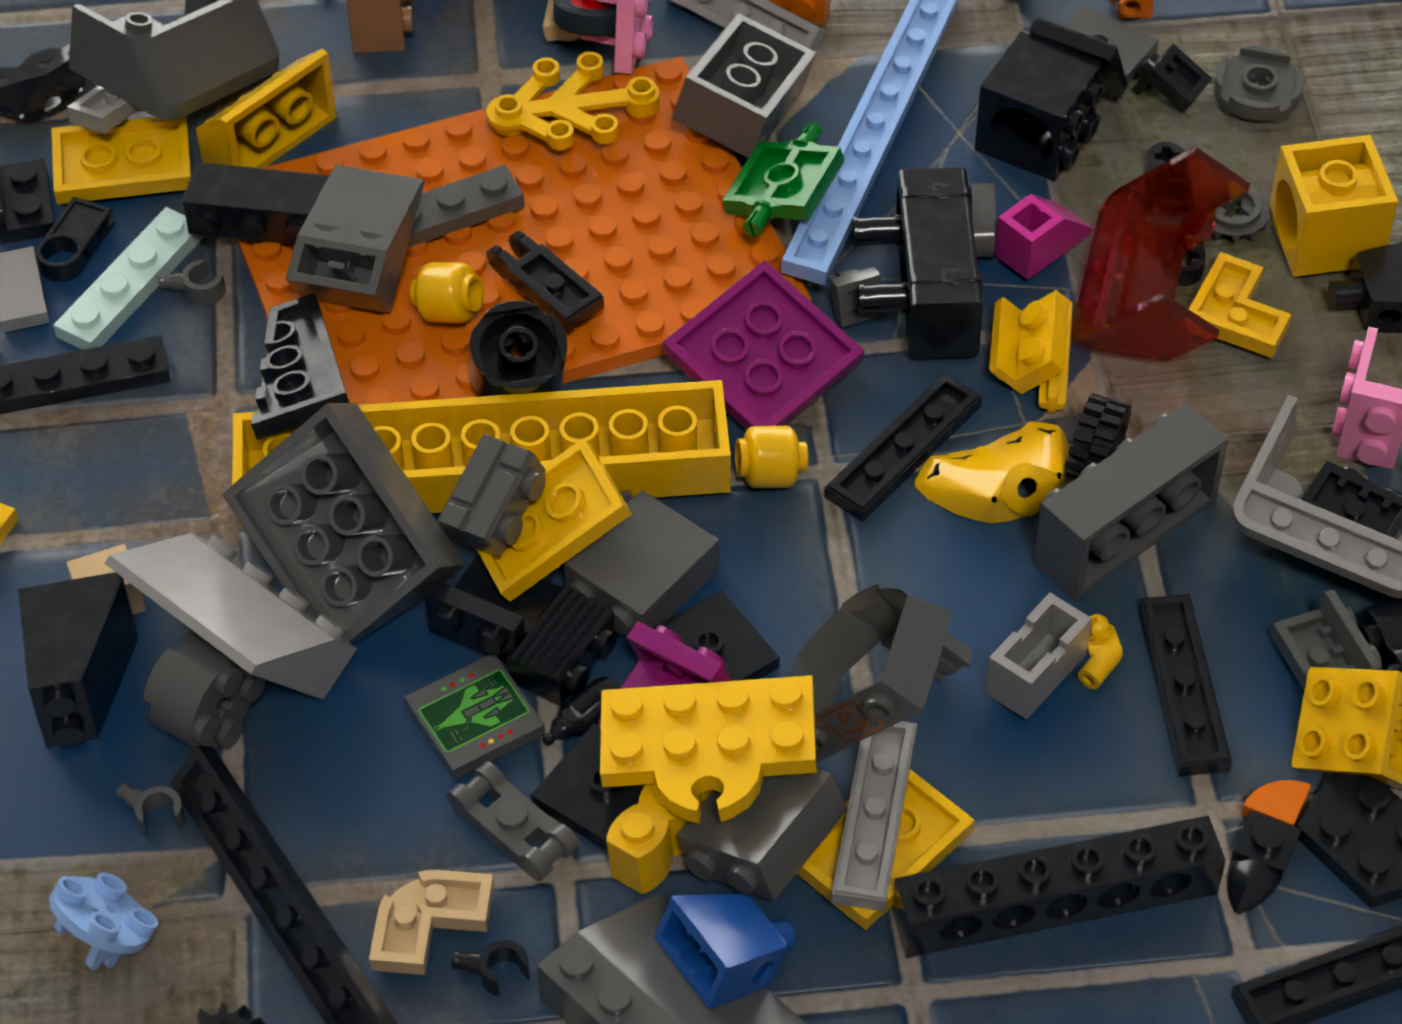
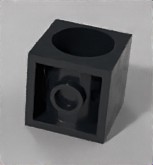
[975,31,1105,182]

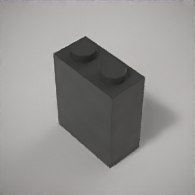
[564,490,719,636]
[676,769,847,901]

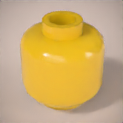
[410,262,484,324]
[735,425,808,489]

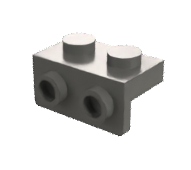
[1270,590,1382,691]

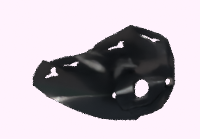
[0,43,85,119]

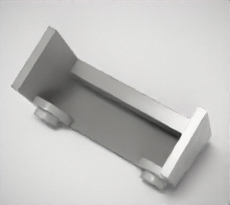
[1233,395,1402,598]

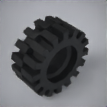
[1065,393,1131,480]

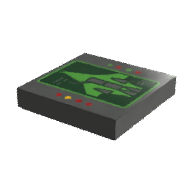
[404,654,545,780]

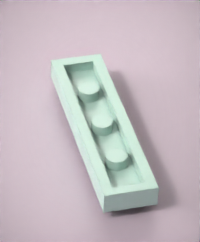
[53,207,205,350]

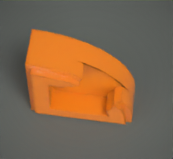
[1241,780,1311,827]

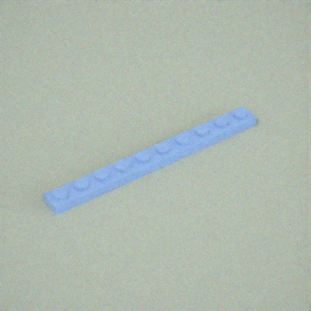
[781,0,961,286]

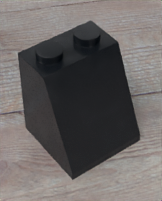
[18,572,138,748]

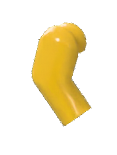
[1077,614,1123,689]

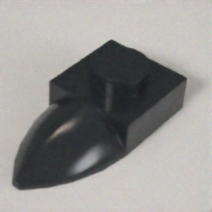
[1227,810,1301,914]

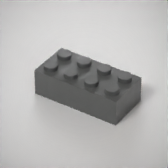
[1033,403,1229,601]

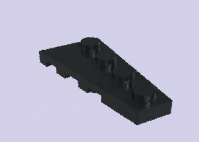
[251,293,350,440]

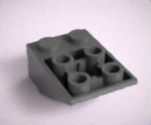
[286,165,425,313]

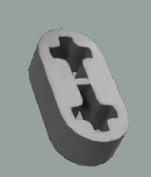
[971,182,995,258]

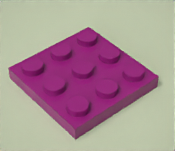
[662,260,865,430]

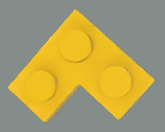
[1184,252,1292,358]

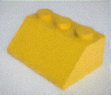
[196,49,337,168]

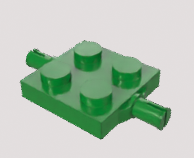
[722,122,845,237]

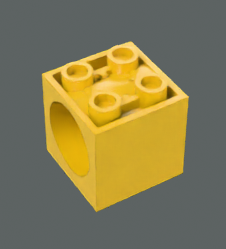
[1269,135,1398,277]

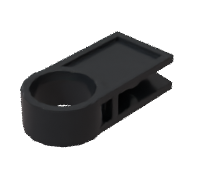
[36,197,115,282]

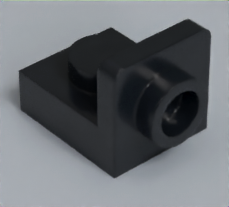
[1132,43,1212,112]

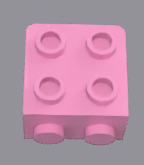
[1331,327,1402,470]

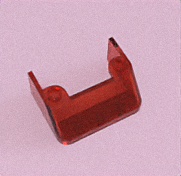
[1071,146,1250,362]

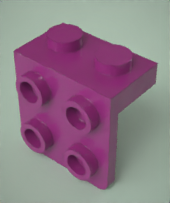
[598,621,731,727]

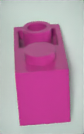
[994,194,1092,280]

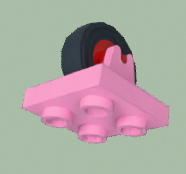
[553,0,653,74]

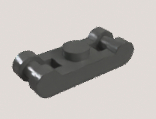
[446,761,580,881]

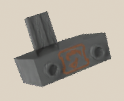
[793,583,972,762]

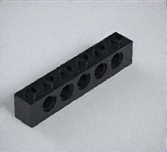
[892,815,1226,958]

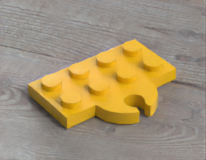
[600,675,817,824]

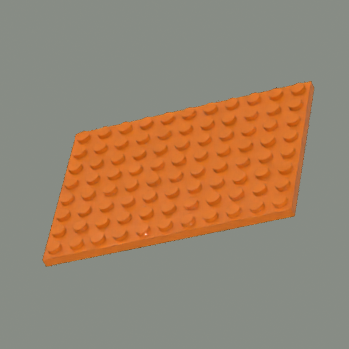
[236,56,812,405]

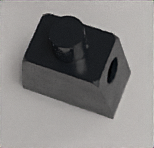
[1328,242,1402,333]

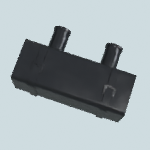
[852,167,983,359]

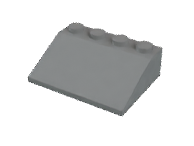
[104,533,357,700]

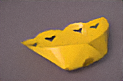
[914,421,1070,524]

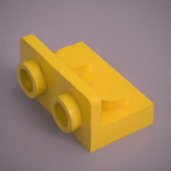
[989,290,1069,395]

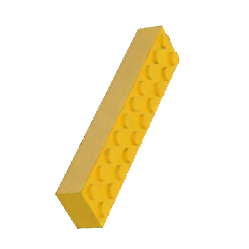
[232,380,731,527]

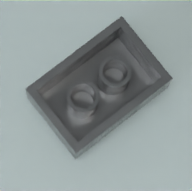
[672,13,817,158]

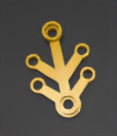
[486,52,660,150]

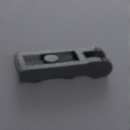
[486,230,604,332]

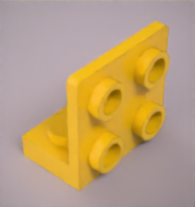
[1291,667,1402,789]

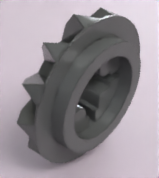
[1197,182,1270,243]

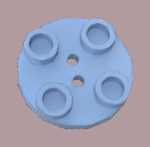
[49,872,158,971]

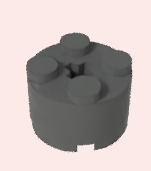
[143,631,266,749]

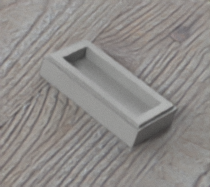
[0,246,50,333]

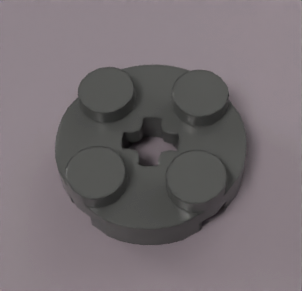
[1214,46,1305,124]

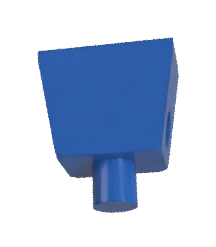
[654,894,795,1009]

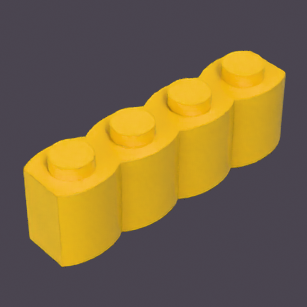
[606,784,714,894]

